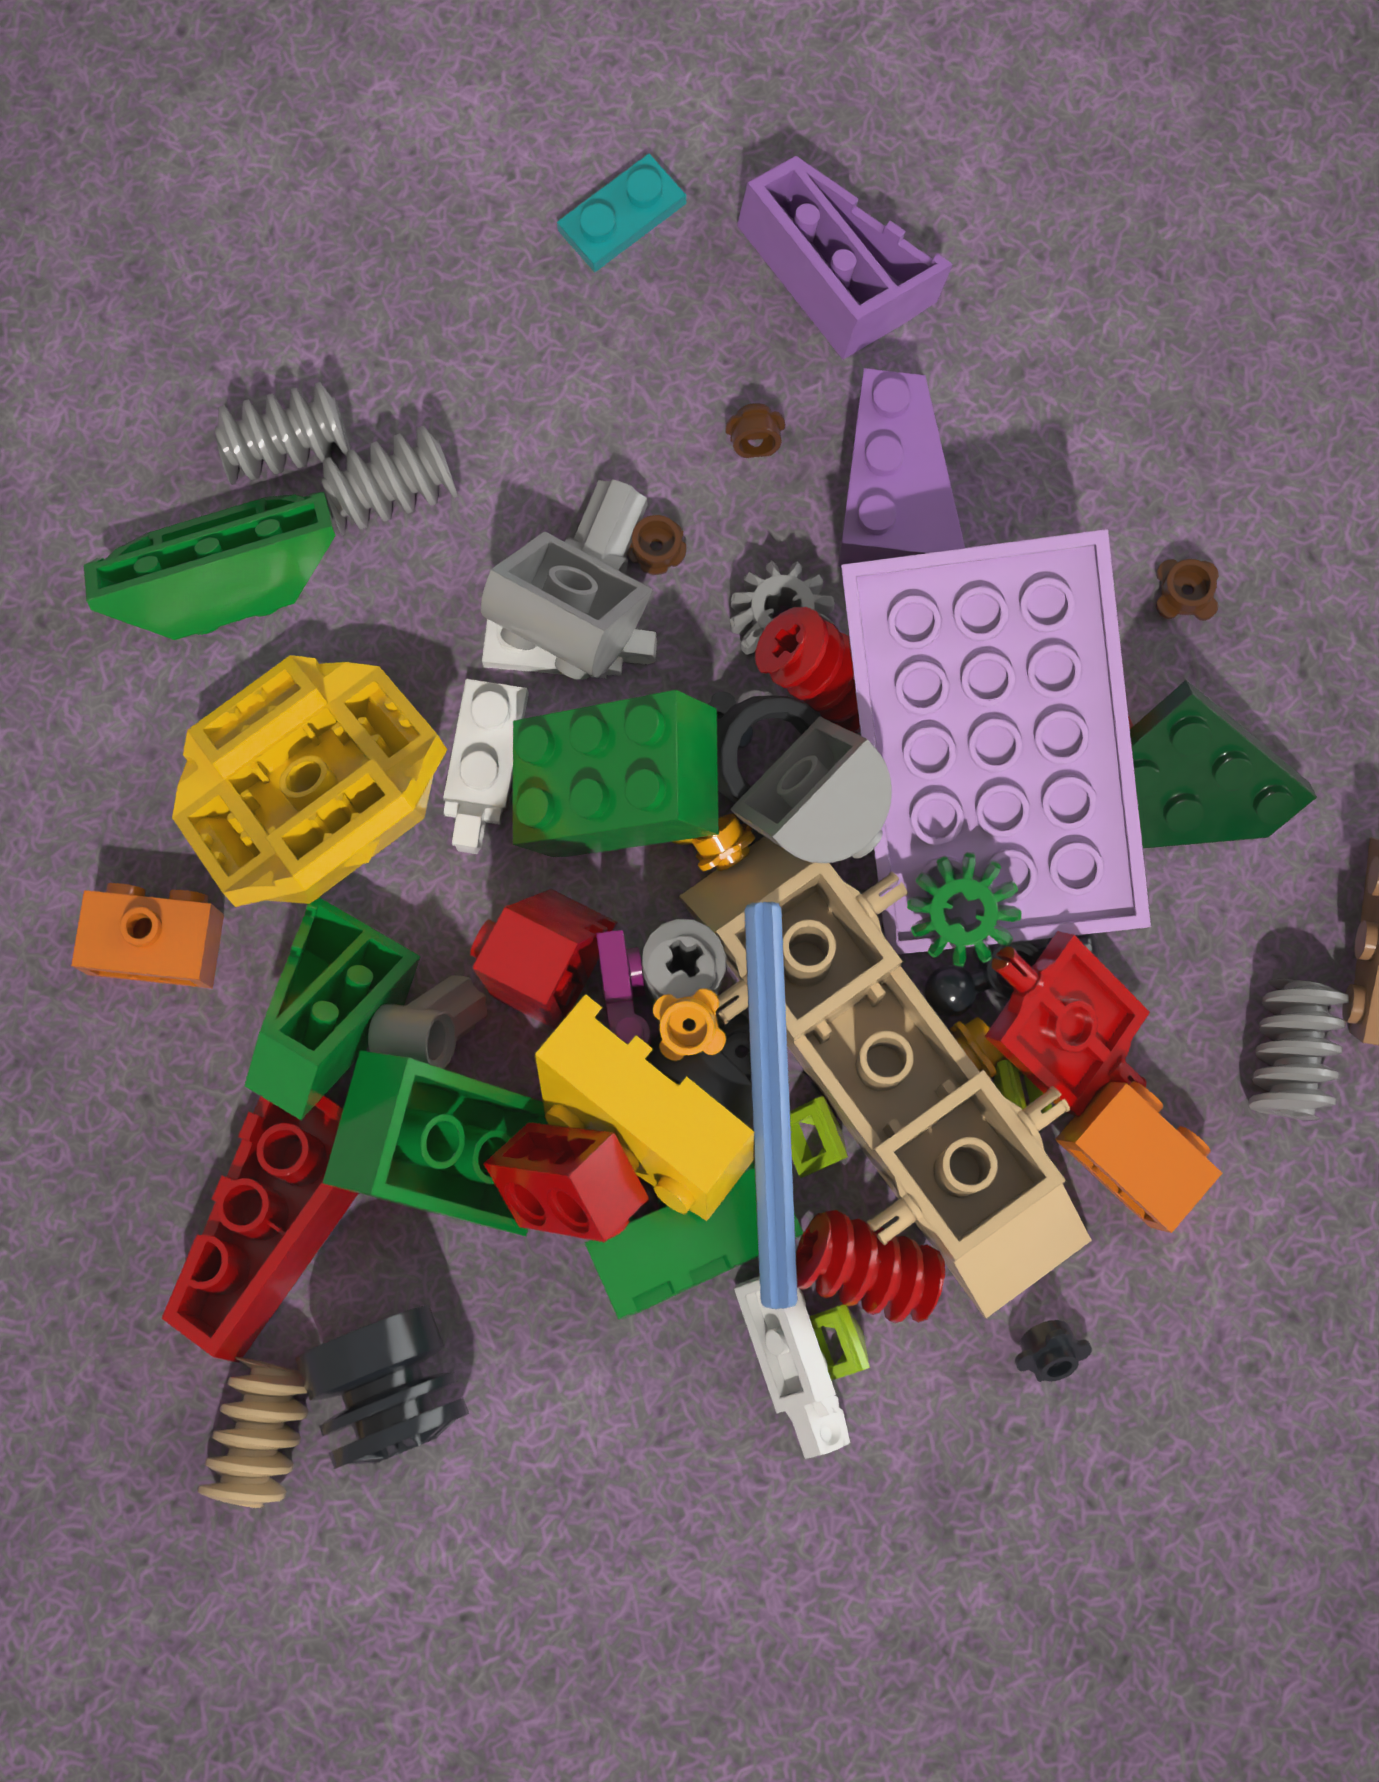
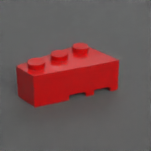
[470,889,618,1030]

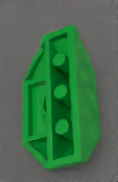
[84,492,336,640]

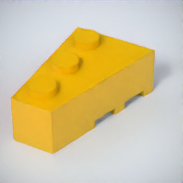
[535,994,754,1221]

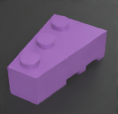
[737,156,953,360]

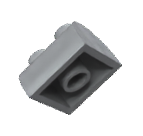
[481,531,653,680]
[731,717,892,863]

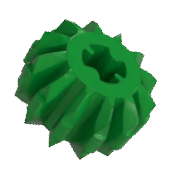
[907,852,1022,966]

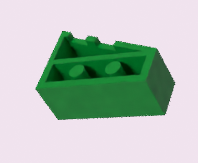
[584,1160,803,1320]

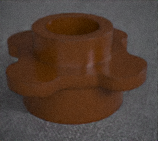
[1156,559,1219,621]

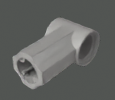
[565,479,648,575]
[368,975,487,1069]

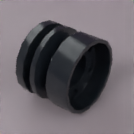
[295,1305,469,1469]

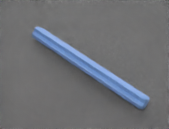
[745,902,798,1309]

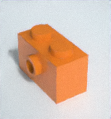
[71,883,224,989]
[1055,1081,1222,1233]

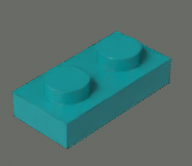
[557,154,687,273]

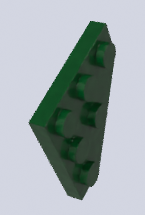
[1130,680,1317,849]

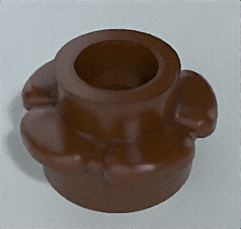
[725,403,786,458]
[627,515,687,575]

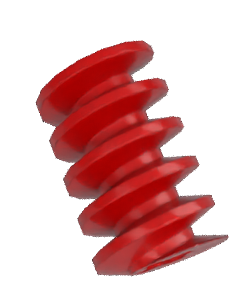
[755,607,861,733]
[796,1210,945,1323]

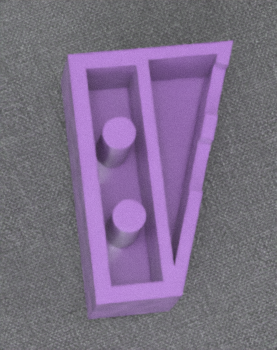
[838,368,965,567]

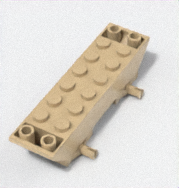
[679,836,1092,1319]

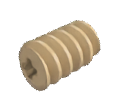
[197,1357,308,1508]

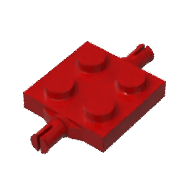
[984,931,1150,1117]

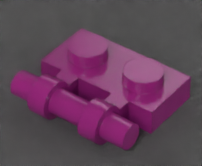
[597,930,652,1045]

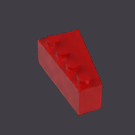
[161,1095,359,1363]

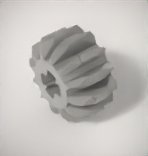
[730,560,835,655]

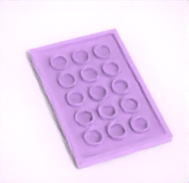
[841,529,1151,954]

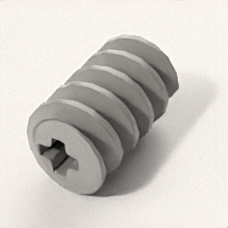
[215,382,350,485]
[321,425,458,536]
[642,919,726,1006]
[1249,979,1349,1121]

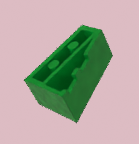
[244,897,421,1120]

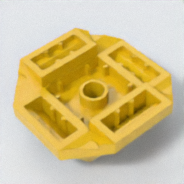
[172,655,447,907]

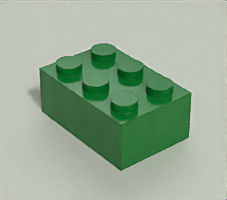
[513,690,719,857]
[323,1050,549,1237]

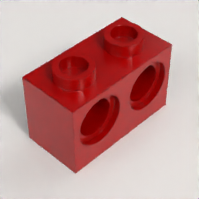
[484,1122,649,1242]

